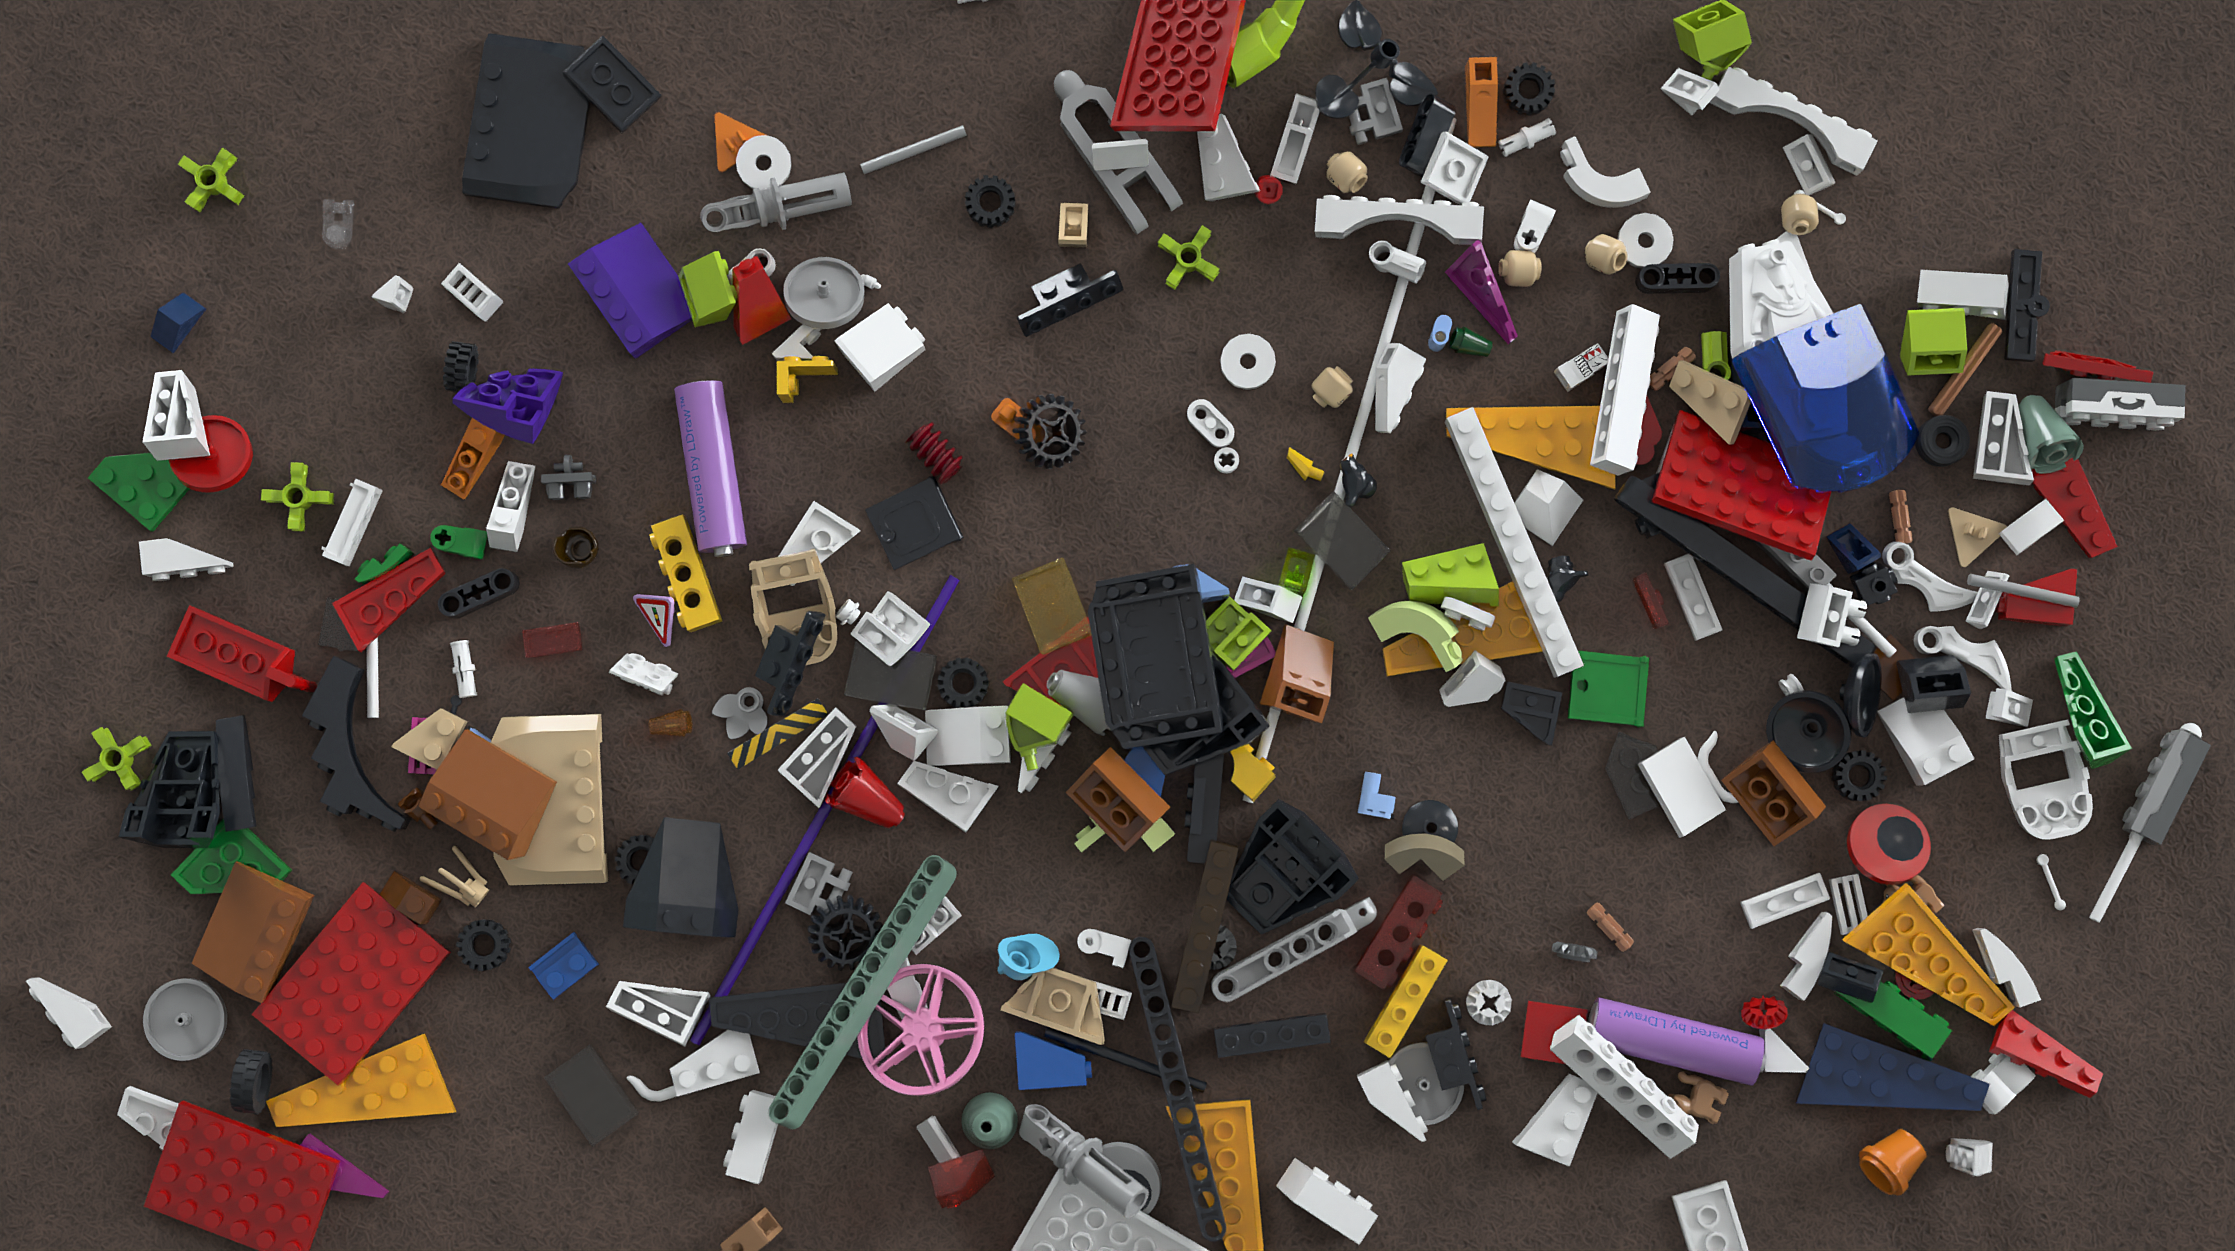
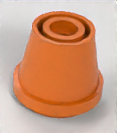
[1859,1129,1927,1196]

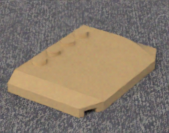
[491,714,608,885]

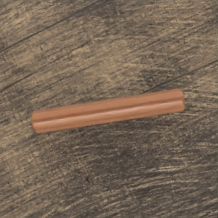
[1928,323,2002,416]

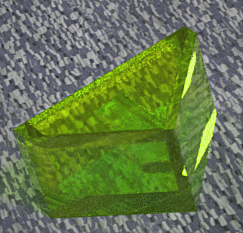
[1277,547,1315,596]

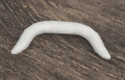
[1697,731,1738,803]
[627,1076,677,1102]

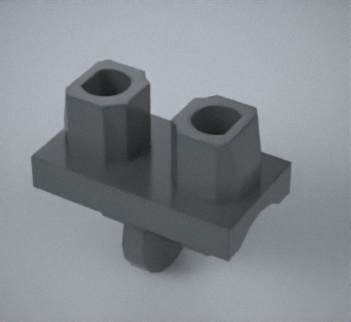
[541,455,596,500]

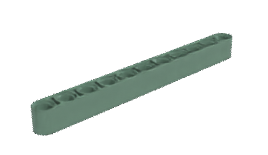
[769,855,957,1129]

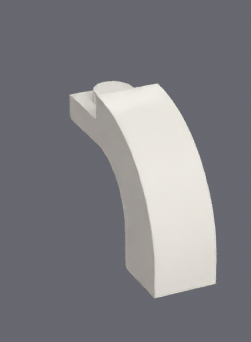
[1560,137,1651,208]

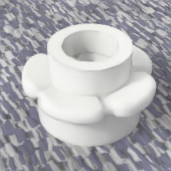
[836,599,860,625]

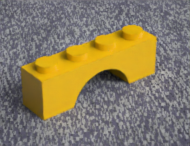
[1230,744,1276,802]

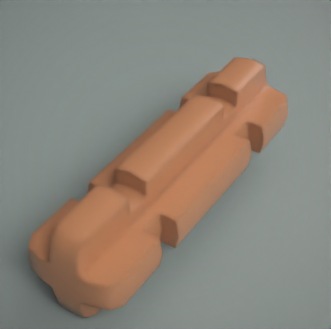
[1649,347,1696,391]
[1889,490,1912,544]
[1587,902,1634,952]

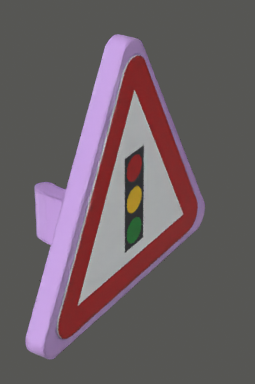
[633,594,675,647]

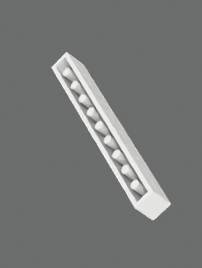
[1445,407,1584,678]

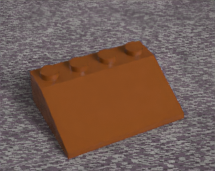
[418,729,557,860]
[192,861,315,1003]

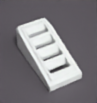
[441,263,503,322]
[1082,977,1132,1020]

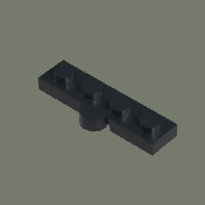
[2004,249,2050,362]

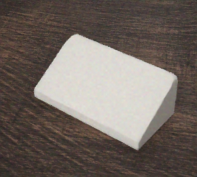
[1783,134,1836,196]
[1092,139,1149,171]
[372,275,413,313]
[1966,571,2010,629]
[917,1115,964,1173]

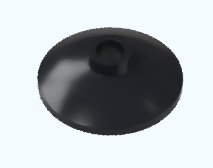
[1402,800,1458,843]

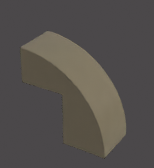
[1385,834,1465,881]

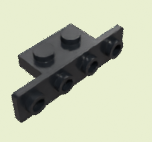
[1017,263,1123,337]
[755,611,826,716]
[1184,754,1224,863]
[1426,997,1487,1110]

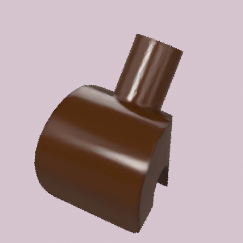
[398,788,438,830]

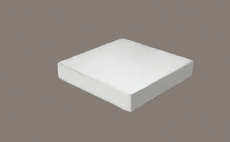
[1421,132,1488,206]

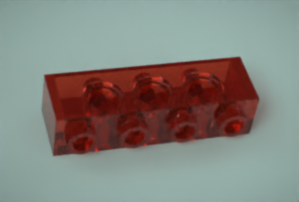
[1353,875,1443,990]

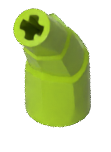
[1227,0,1305,88]

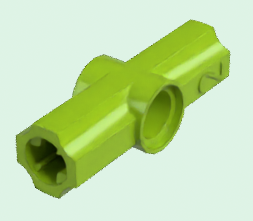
[1701,331,1731,381]

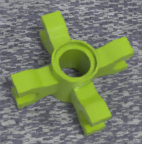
[178,148,244,212]
[1158,225,1219,290]
[261,462,334,531]
[82,727,152,790]

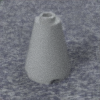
[1047,670,1111,736]

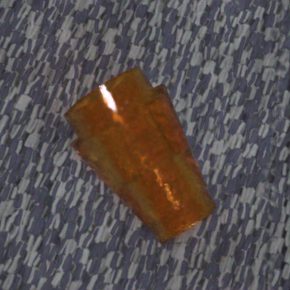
[649,709,693,737]

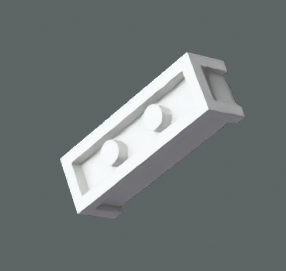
[321,479,383,566]

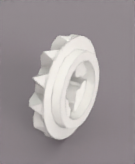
[1466,980,1512,1025]

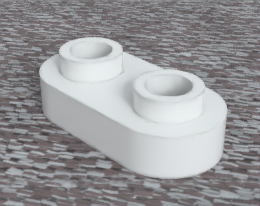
[1187,399,1234,448]
[1441,597,1495,631]

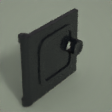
[865,476,964,571]

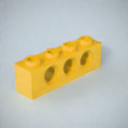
[649,514,722,632]
[1363,945,1447,1058]

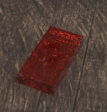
[1632,573,1669,629]
[522,622,583,659]

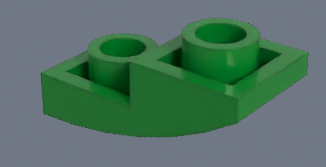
[355,543,414,585]

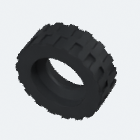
[230,1049,273,1114]

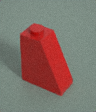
[732,256,791,345]
[1995,569,2077,627]

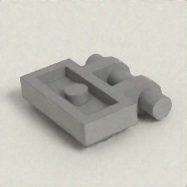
[1349,78,1403,145]
[785,852,853,923]

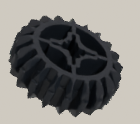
[1012,394,1087,469]
[807,895,883,971]

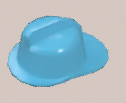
[998,934,1060,981]

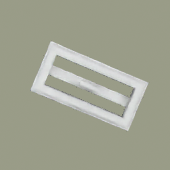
[1829,874,1868,935]

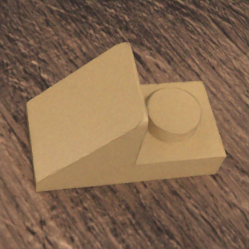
[1059,203,1088,247]

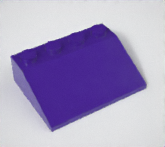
[568,223,692,359]

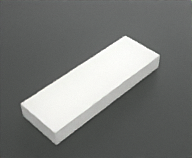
[1664,554,1722,641]
[1740,873,1830,929]

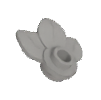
[712,687,767,739]

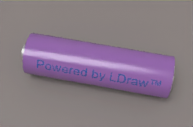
[674,381,747,557]
[1588,997,1767,1085]

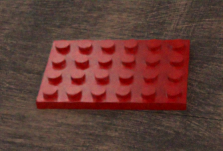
[1110,0,1246,131]
[1652,410,1837,561]
[252,882,451,1086]
[144,1101,340,1251]

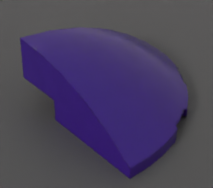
[453,369,563,444]

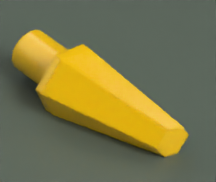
[1287,447,1324,481]

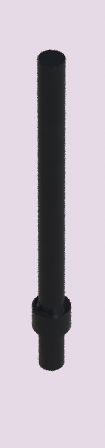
[1044,1027,1207,1093]

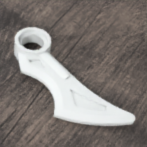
[1882,542,1978,611]
[1913,626,2012,691]

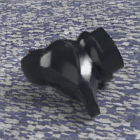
[1340,454,1377,507]
[1547,556,1589,603]

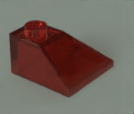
[928,1149,995,1209]

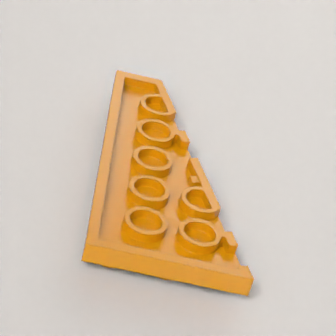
[1446,406,1615,490]
[1382,581,1543,676]
[1842,883,2015,1026]
[266,1034,456,1127]
[1166,1099,1264,1251]

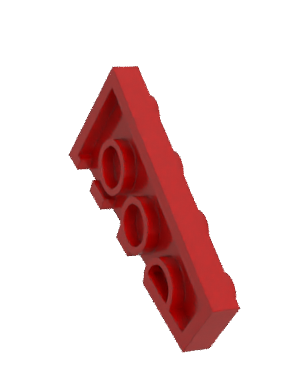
[332,548,446,652]

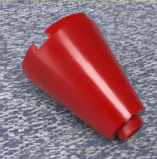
[825,757,905,828]

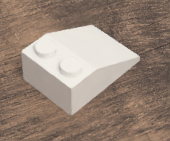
[1877,697,1974,786]
[925,706,1011,766]

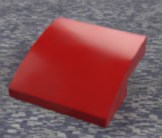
[1521,1001,1588,1064]

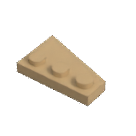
[1669,361,1755,444]

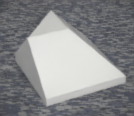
[1514,469,1583,546]
[870,704,939,761]

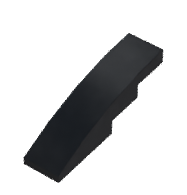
[216,715,257,832]

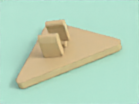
[1948,507,2007,567]

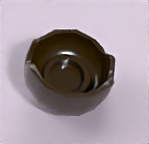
[553,527,599,569]

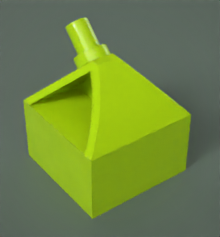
[1673,0,1752,81]
[1005,684,1073,771]

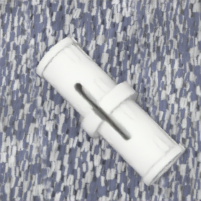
[1498,118,1556,157]
[450,640,477,698]

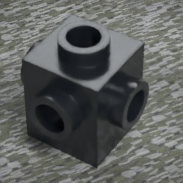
[1849,562,1898,606]

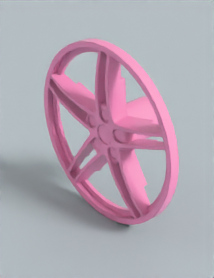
[857,964,984,1096]

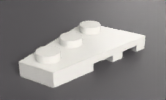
[897,761,998,833]

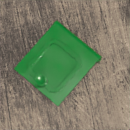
[1568,651,1649,728]

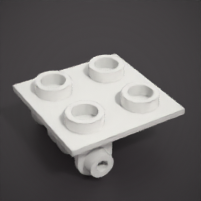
[609,653,678,695]

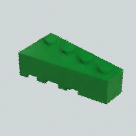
[1834,980,1952,1062]

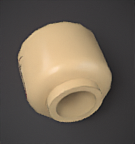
[1327,152,1368,193]
[1781,193,1819,235]
[1585,234,1628,275]
[1498,250,1541,287]
[1312,366,1353,408]

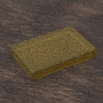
[1012,558,1091,655]

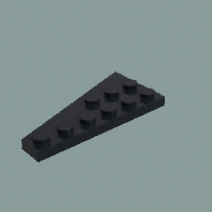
[709,982,887,1063]

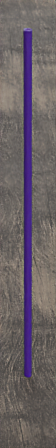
[690,575,960,1045]

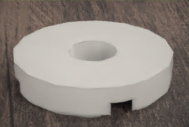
[736,135,791,190]
[1617,213,1673,269]
[1220,334,1276,390]

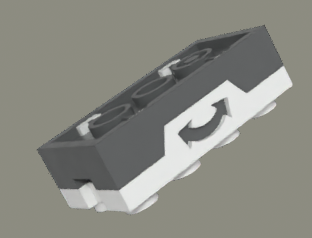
[2055,378,2186,430]

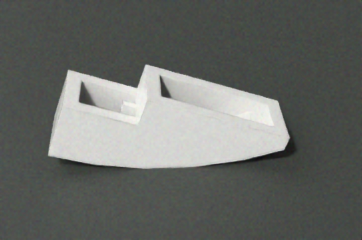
[1271,94,1320,184]
[1780,912,1832,1001]
[1973,928,2041,1007]

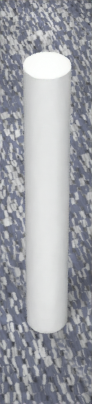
[366,637,379,718]

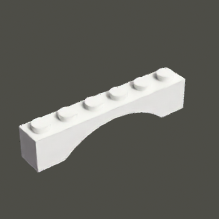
[1709,67,1878,176]
[1315,195,1484,245]

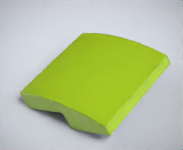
[1206,597,1272,671]

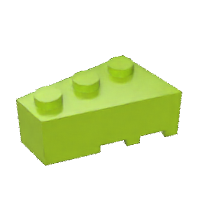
[1402,543,1499,606]

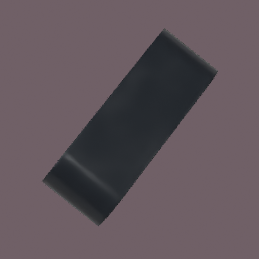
[1399,93,1456,178]
[1635,263,1720,294]
[438,568,520,619]

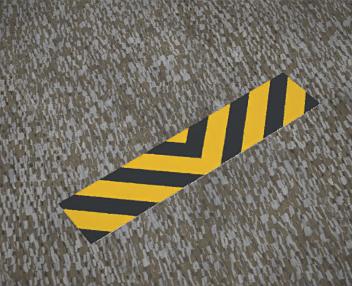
[727,698,828,769]

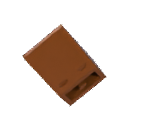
[1260,624,1334,723]

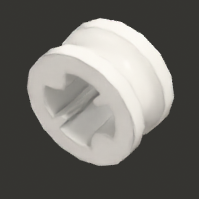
[1214,447,1239,474]
[1778,674,1804,695]

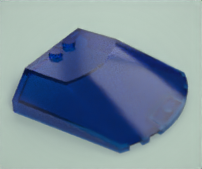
[1732,303,1919,493]

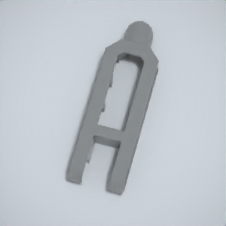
[1054,70,1183,234]
[1211,897,1377,1002]

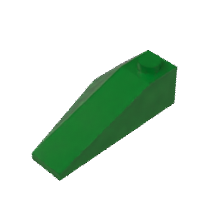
[2054,651,2132,769]

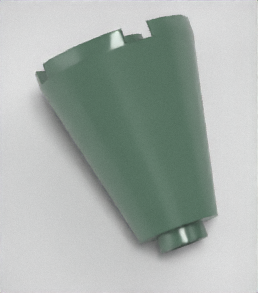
[2018,395,2084,474]
[961,1092,1018,1149]

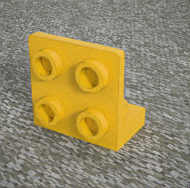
[777,356,838,403]

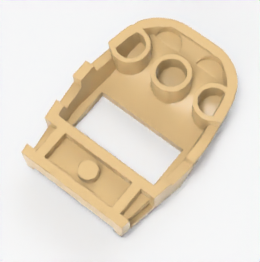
[749,548,837,665]

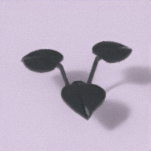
[1315,0,1438,119]

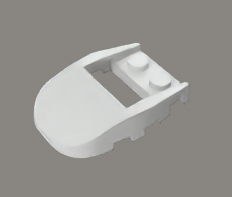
[1999,720,2093,839]

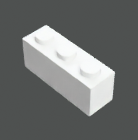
[723,1090,778,1184]

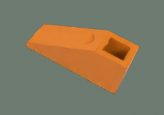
[1465,57,1498,147]
[441,418,505,499]

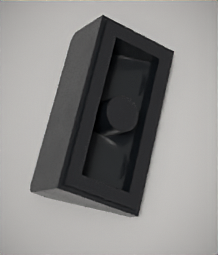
[1818,952,1884,1003]

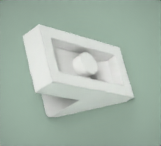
[1661,68,1720,115]
[772,324,821,361]
[1986,688,2033,727]

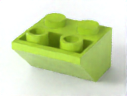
[678,251,737,327]
[1900,308,1967,375]

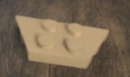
[1001,968,1105,1045]

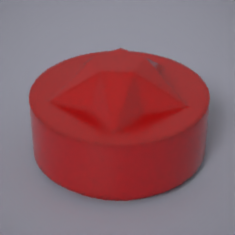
[1254,175,1283,204]

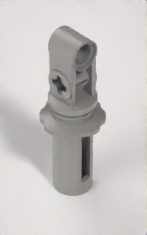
[700,173,852,232]
[1019,1104,1149,1218]

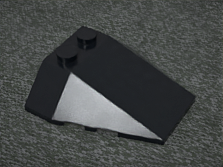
[1142,650,1270,775]
[119,731,220,848]
[1226,799,1359,935]
[623,817,739,937]

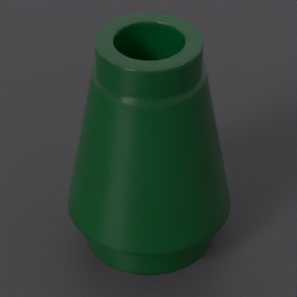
[1449,327,1493,357]

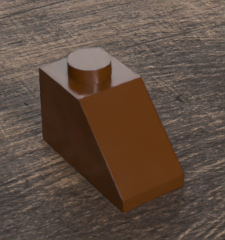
[379,871,442,924]

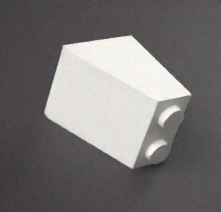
[835,303,926,391]

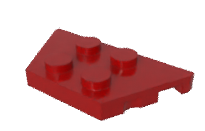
[2043,350,2153,383]
[1003,617,1098,707]

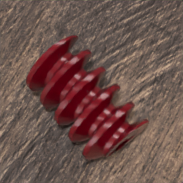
[905,422,963,485]

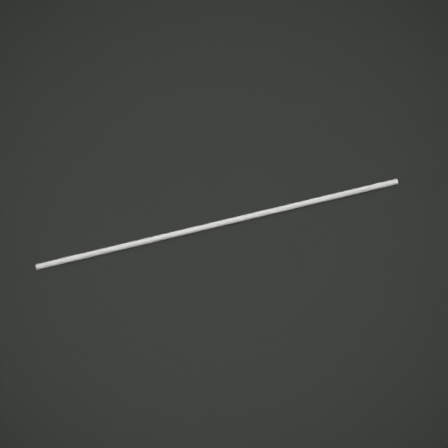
[1243,118,1456,803]

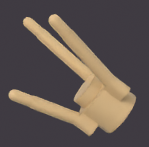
[420,846,489,907]

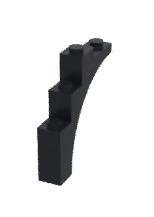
[302,656,411,832]

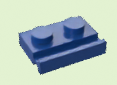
[528,932,599,1000]

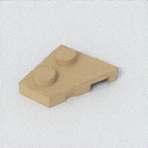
[392,708,468,770]

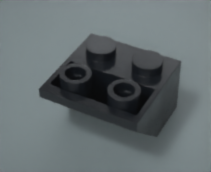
[1896,655,1971,713]

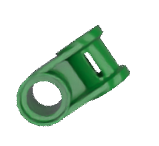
[430,525,487,560]

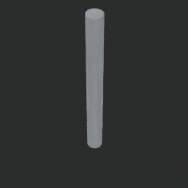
[860,125,967,174]
[1967,574,2079,608]

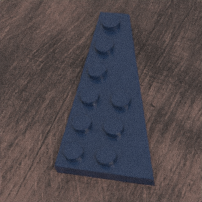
[1796,1023,1990,1111]

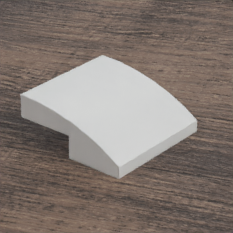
[851,591,930,666]

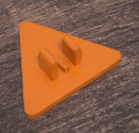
[715,112,765,172]

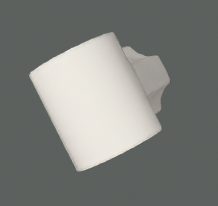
[1369,241,1426,283]

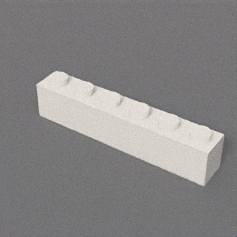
[1590,304,1660,476]

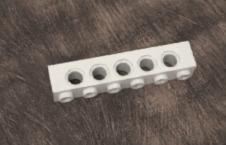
[1550,1015,1699,1159]

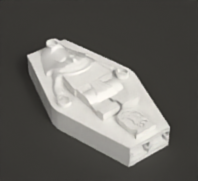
[1729,239,1846,449]

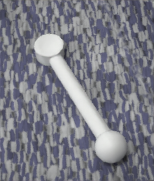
[1794,190,1846,225]
[2036,854,2066,910]

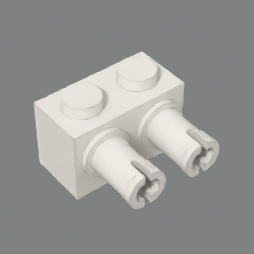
[1797,583,1867,647]

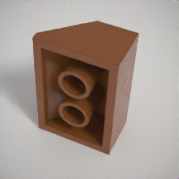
[1721,741,1826,846]
[1066,747,1170,852]

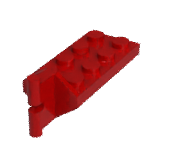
[167,605,317,702]

